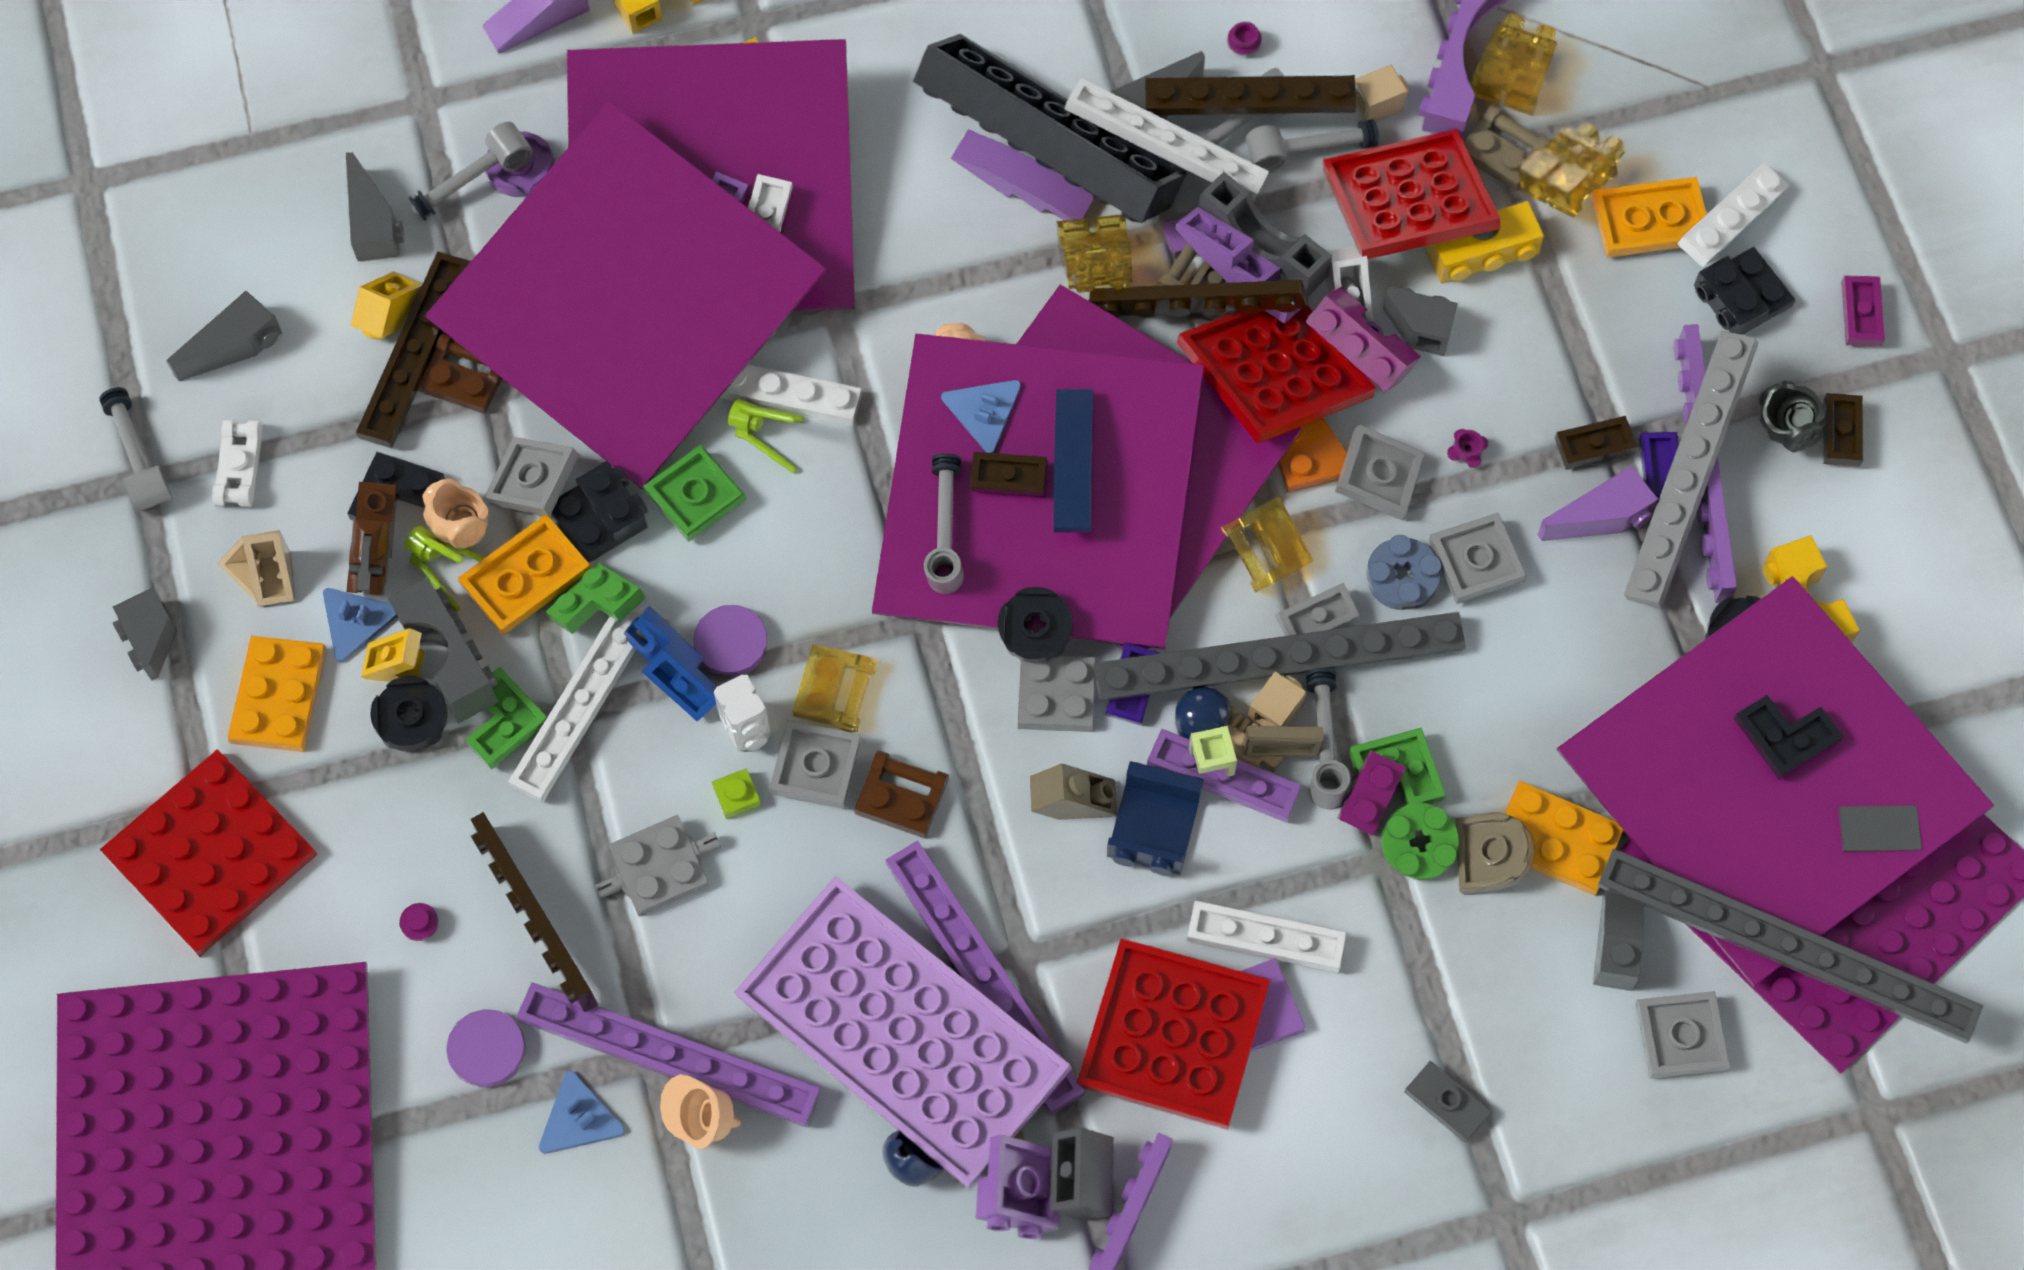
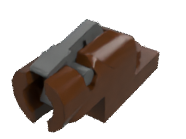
[346,482,398,595]

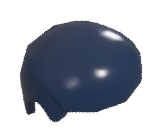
[1175,686,1232,740]
[882,1130,944,1187]

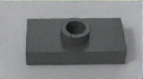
[1404,1061,1492,1143]

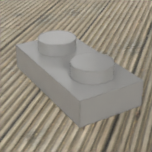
[1276,583,1360,636]

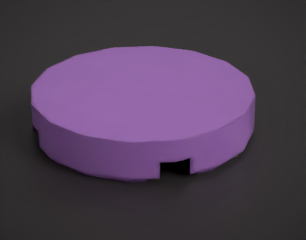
[485,131,555,197]
[694,605,768,677]
[446,1009,526,1088]

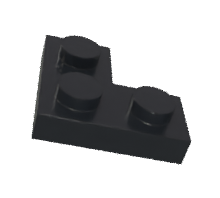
[347,452,445,520]
[1733,695,1844,780]

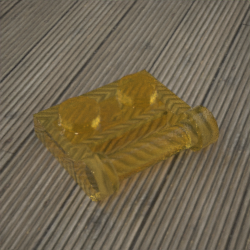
[1221,496,1313,592]
[792,644,878,732]

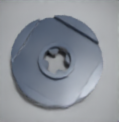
[1366,535,1441,610]

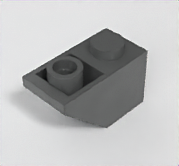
[1383,286,1458,356]
[112,587,177,681]

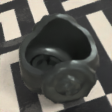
[1758,381,1826,453]

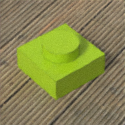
[712,768,761,819]

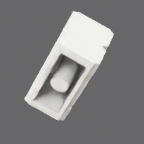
[714,674,771,752]

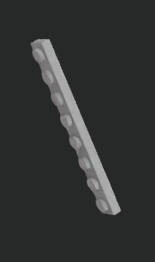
[1624,330,1759,608]

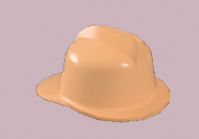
[660,1074,741,1149]

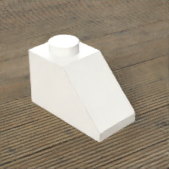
[1326,246,1373,322]

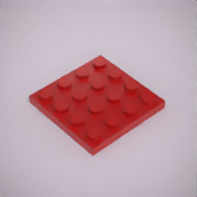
[1323,129,1500,260]
[1177,305,1377,444]
[100,749,317,957]
[1077,938,1271,1130]

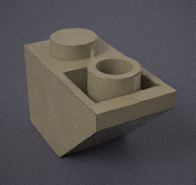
[1030,763,1117,820]

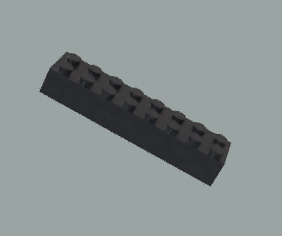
[913,34,1187,223]

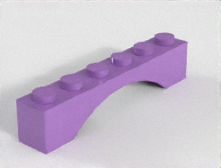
[1418,0,1507,139]

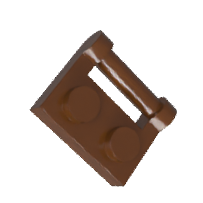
[418,333,502,414]
[854,750,949,839]

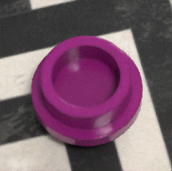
[1227,21,1262,55]
[399,903,439,941]

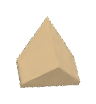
[218,530,295,606]

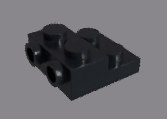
[1694,247,1796,335]
[551,461,648,563]

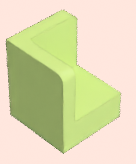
[1189,726,1237,777]

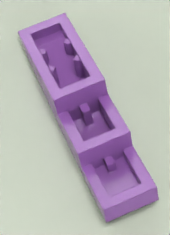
[950,130,1094,228]
[1176,207,1301,324]

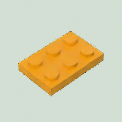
[1592,176,1707,258]
[457,516,591,636]
[227,635,327,752]
[1505,780,1623,896]

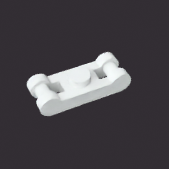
[212,419,262,507]

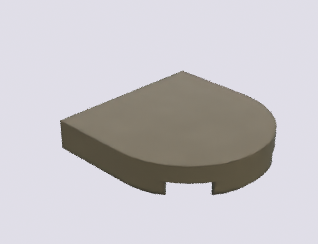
[1455,812,1535,895]

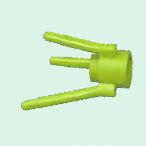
[728,399,805,473]
[404,525,483,612]

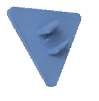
[941,380,1021,453]
[323,588,397,663]
[539,1071,625,1154]

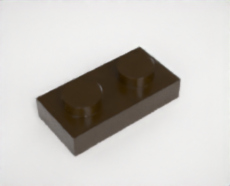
[1823,393,1863,467]
[1555,416,1637,470]
[970,452,1048,496]

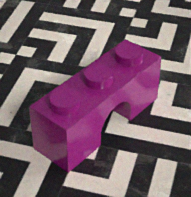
[1305,287,1421,392]

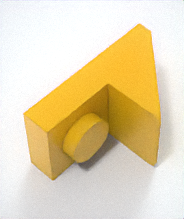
[361,628,425,682]

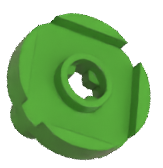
[1381,803,1459,880]

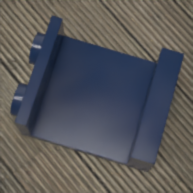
[1107,761,1204,876]

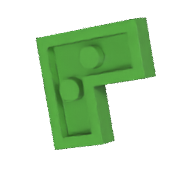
[545,562,646,634]
[465,667,547,770]
[1349,727,1446,805]

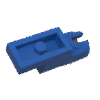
[623,605,717,721]

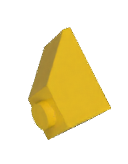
[350,271,423,339]

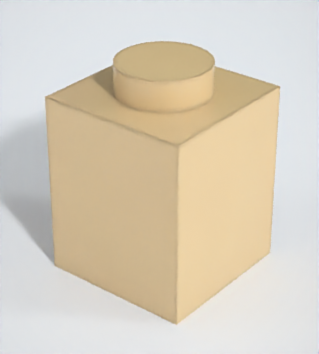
[1355,64,1409,121]
[1248,672,1306,726]

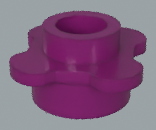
[1447,429,1489,468]

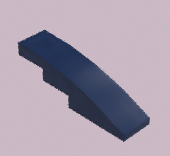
[1053,389,1094,533]

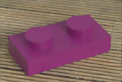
[1841,275,1885,346]
[1337,750,1406,836]

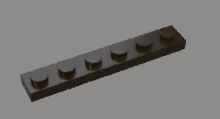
[1145,75,1357,116]
[356,251,470,448]
[1089,280,1308,318]
[470,812,598,1013]

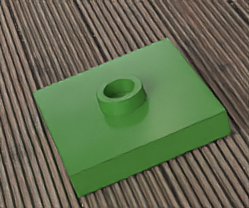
[643,444,746,542]

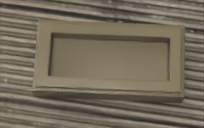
[1242,726,1323,757]

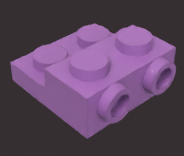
[976,1134,1059,1239]

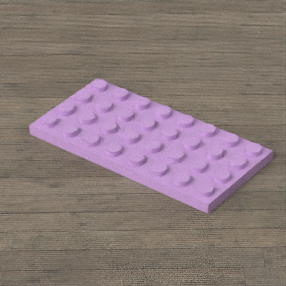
[734,876,1072,1190]

